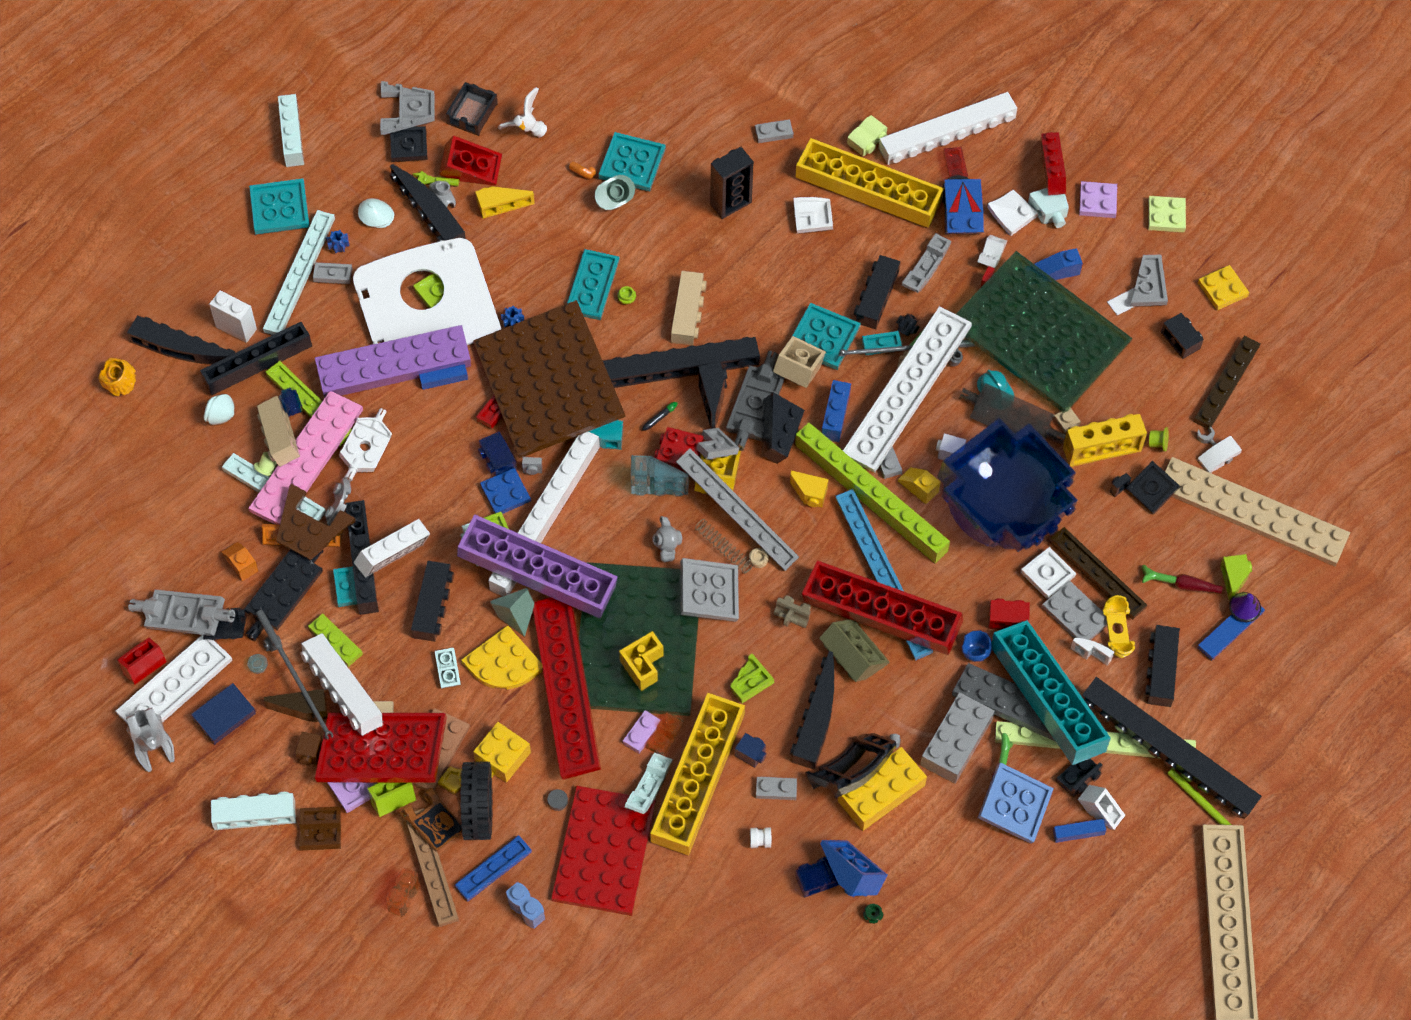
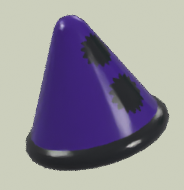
[1229,592,1261,622]

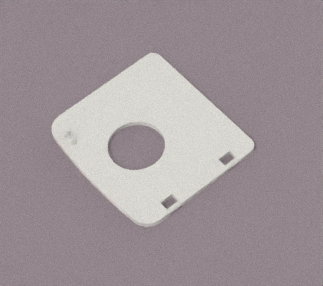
[353,238,501,345]

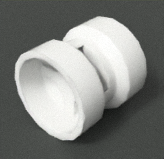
[750,827,771,848]

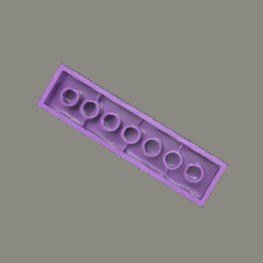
[315,325,471,399]
[457,514,618,618]

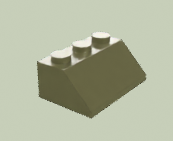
[820,620,890,682]

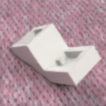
[978,235,1007,268]

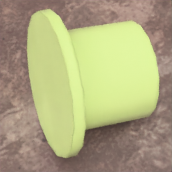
[254,452,277,476]

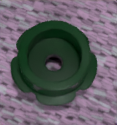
[863,904,884,924]

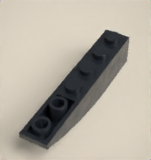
[389,164,466,242]
[127,315,236,365]
[345,500,379,615]
[790,651,834,770]

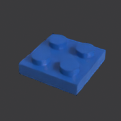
[480,468,531,514]

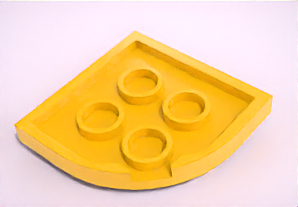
[462,626,543,690]

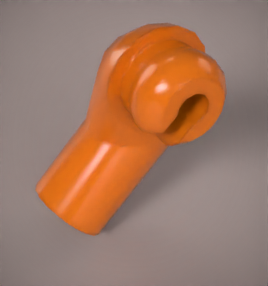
[569,161,596,179]

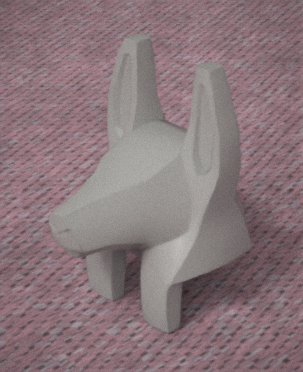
[126,707,175,772]

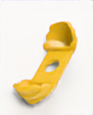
[1103,595,1135,658]

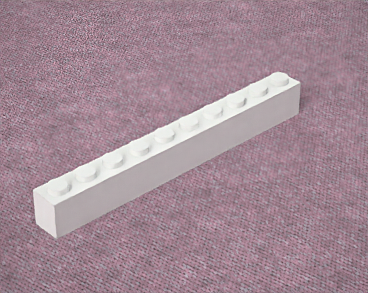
[489,432,600,596]

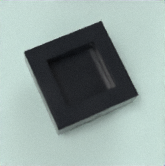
[1110,473,1131,497]

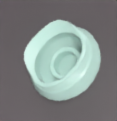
[358,198,394,228]
[203,394,235,425]

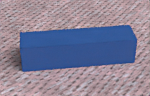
[419,364,468,390]
[1053,819,1106,843]

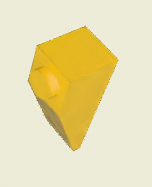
[475,187,535,219]

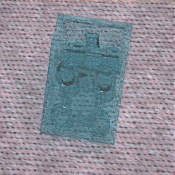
[631,455,689,496]

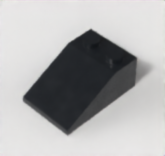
[698,362,727,429]

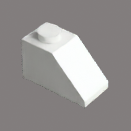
[1078,785,1125,830]

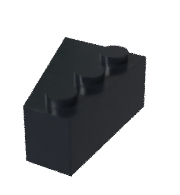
[761,392,805,464]

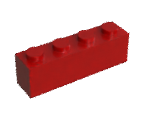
[1041,132,1066,195]

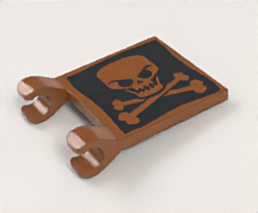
[400,788,462,852]

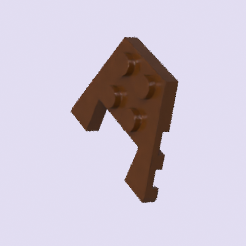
[276,483,356,560]

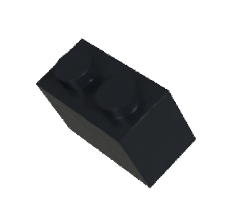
[1161,313,1204,359]

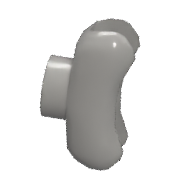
[429,181,456,208]

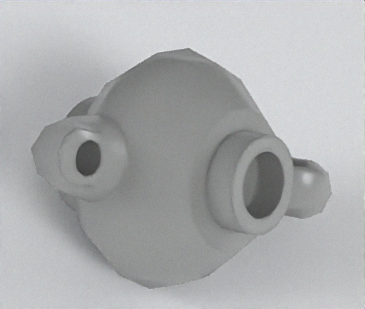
[652,516,682,562]

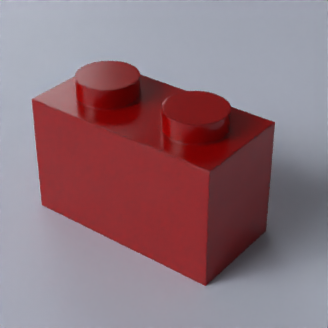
[988,598,1030,630]
[117,637,167,685]

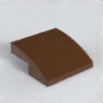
[299,806,341,851]

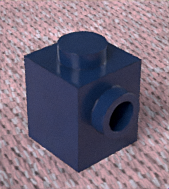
[735,733,767,768]

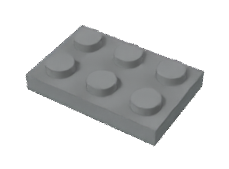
[1042,581,1107,640]

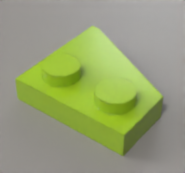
[730,654,774,703]

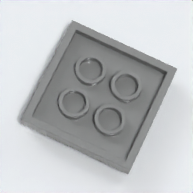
[680,558,739,622]

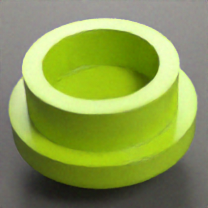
[618,286,636,304]

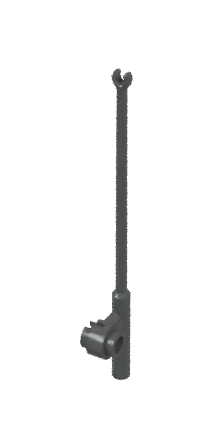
[839,339,978,366]
[256,610,333,740]

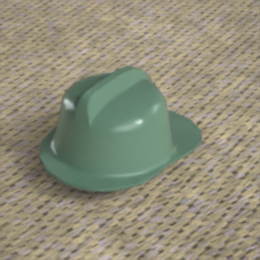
[595,175,635,210]

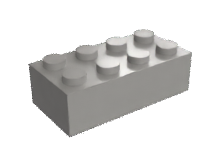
[920,692,995,784]

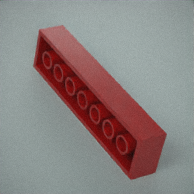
[802,560,963,656]

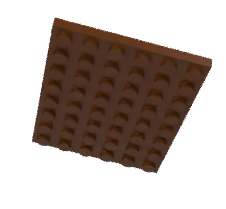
[473,300,626,459]

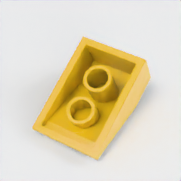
[694,441,741,494]

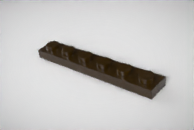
[1193,335,1261,429]
[1050,527,1147,620]

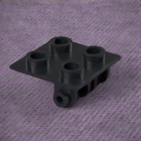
[203,607,247,640]

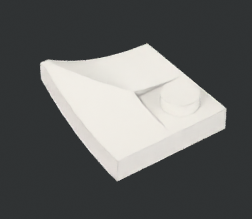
[987,190,1038,236]
[794,197,833,233]

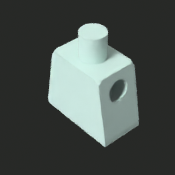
[1028,188,1069,228]

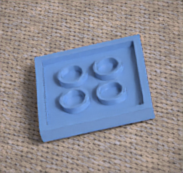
[978,762,1054,844]

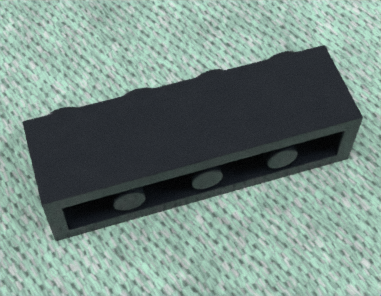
[853,255,901,330]
[411,561,454,642]
[1144,625,1180,707]

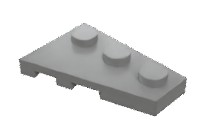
[1130,255,1168,306]

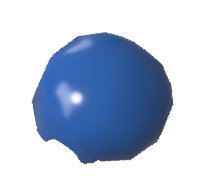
[962,630,992,662]

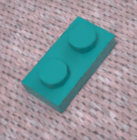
[862,331,902,356]
[333,566,357,607]

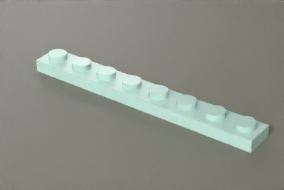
[263,210,335,335]

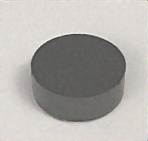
[547,789,568,811]

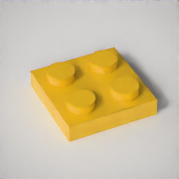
[1198,265,1249,311]

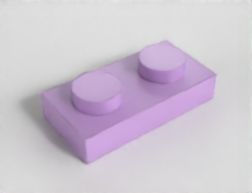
[623,710,662,754]

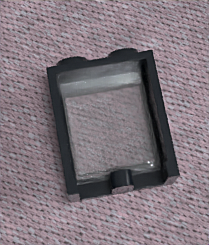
[446,82,498,136]

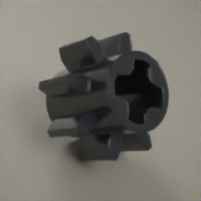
[896,313,920,336]

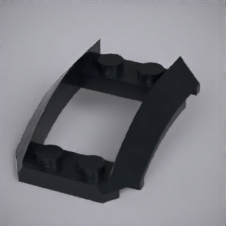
[805,733,896,798]

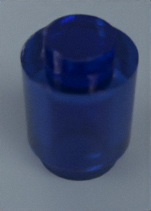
[278,387,303,417]

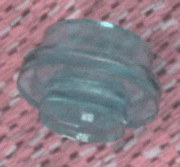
[248,654,268,674]

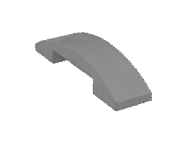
[902,233,952,293]

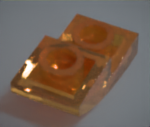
[645,712,684,756]

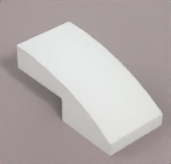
[1197,436,1242,473]
[1070,638,1114,665]

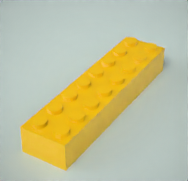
[796,138,944,228]
[651,693,745,856]

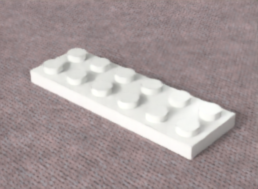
[116,635,233,724]

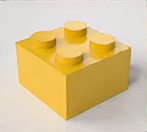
[473,722,531,783]

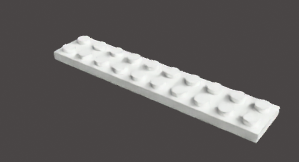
[843,306,972,473]

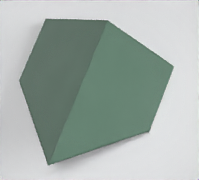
[491,588,534,637]

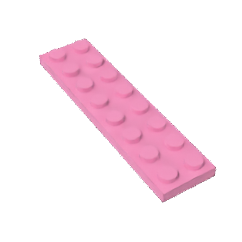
[249,392,363,525]

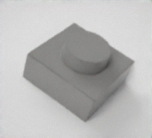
[522,457,543,475]

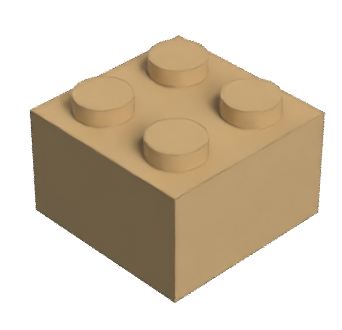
[773,336,826,388]

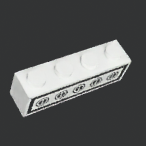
[354,519,430,577]

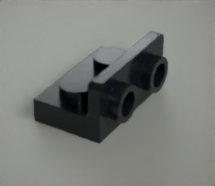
[1056,759,1103,797]

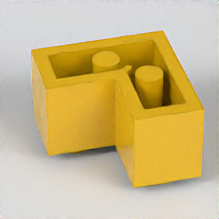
[619,631,664,691]

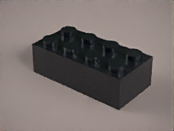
[710,147,754,219]

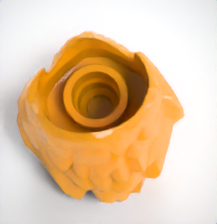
[98,358,136,396]

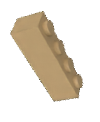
[671,271,707,345]
[257,396,300,467]

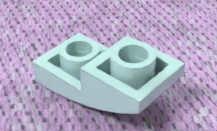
[435,648,461,689]

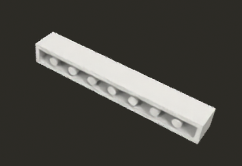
[879,92,1017,165]

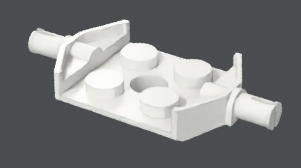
[339,408,392,481]

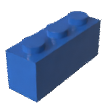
[822,380,851,443]

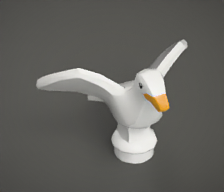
[498,87,547,138]

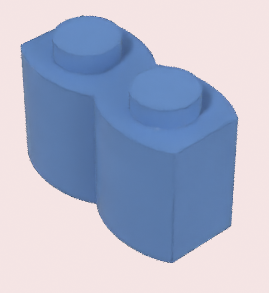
[506,882,545,928]

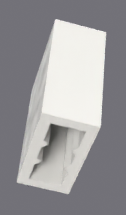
[209,290,257,343]

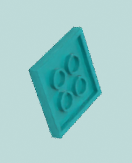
[599,132,666,191]
[249,178,310,235]
[791,303,861,370]

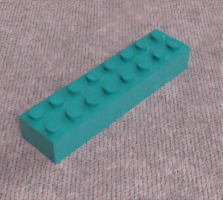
[991,620,1111,765]

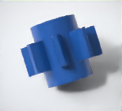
[326,230,350,253]
[501,305,525,327]

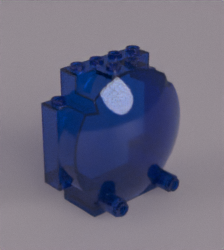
[937,418,1078,552]

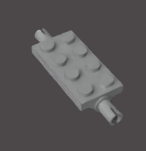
[128,590,235,636]

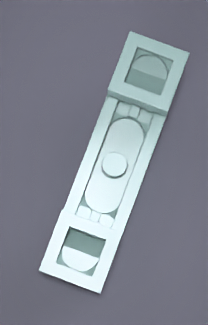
[625,752,673,814]

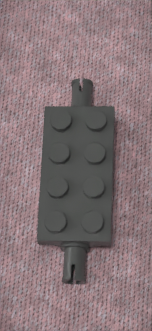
[726,351,785,451]

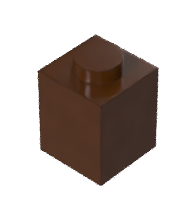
[295,732,323,765]

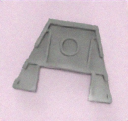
[380,81,435,135]

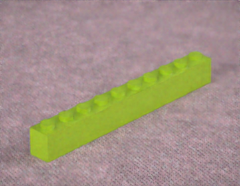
[795,423,950,563]

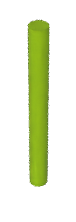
[1168,769,1232,825]

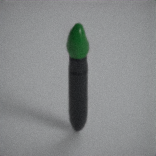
[642,402,678,431]

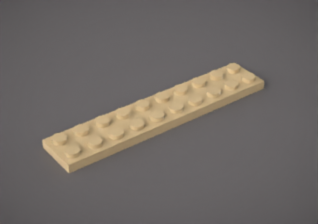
[1165,457,1351,567]
[1202,825,1258,1020]

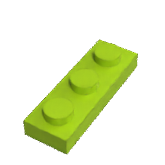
[308,614,363,667]

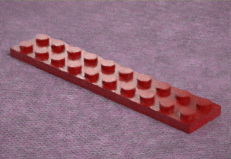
[533,597,601,780]

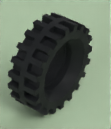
[461,762,493,840]

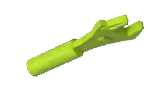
[413,171,459,186]

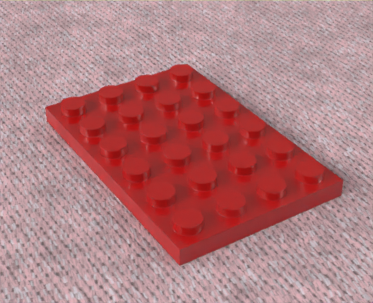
[315,713,447,783]
[551,786,656,916]

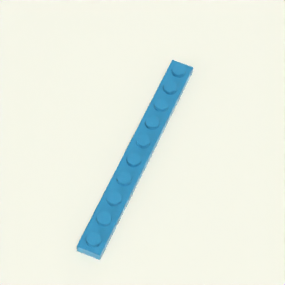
[836,489,933,661]

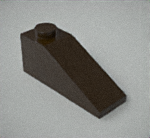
[264,689,328,722]

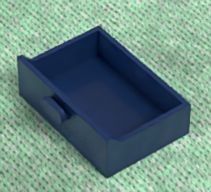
[191,683,256,745]

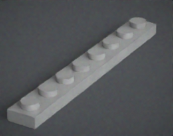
[676,449,799,571]

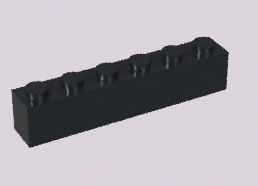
[200,322,312,395]

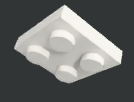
[1021,547,1076,599]

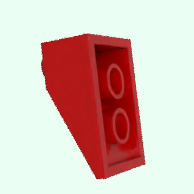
[439,135,502,186]

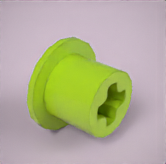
[1149,427,1169,452]

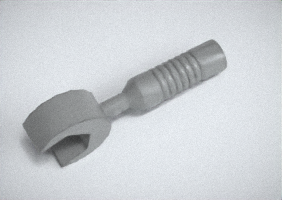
[1197,426,1233,464]

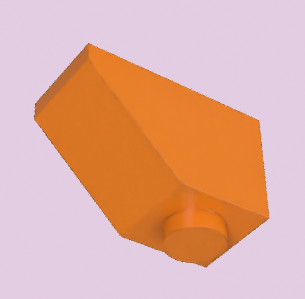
[221,542,259,581]

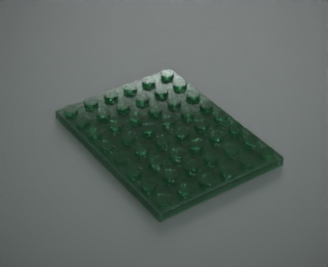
[956,251,1133,413]
[579,562,699,716]

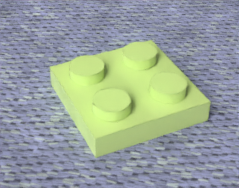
[1148,196,1186,232]

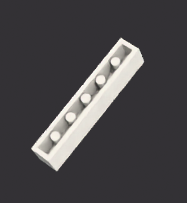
[300,634,383,736]

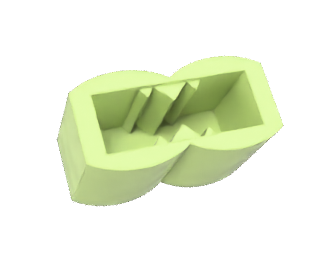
[847,115,887,156]

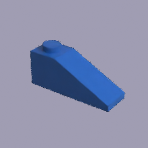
[1022,248,1083,286]

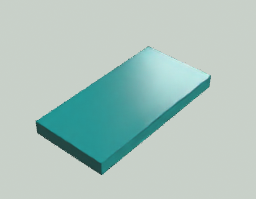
[567,249,620,320]

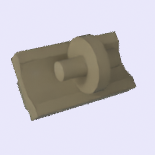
[774,595,811,628]

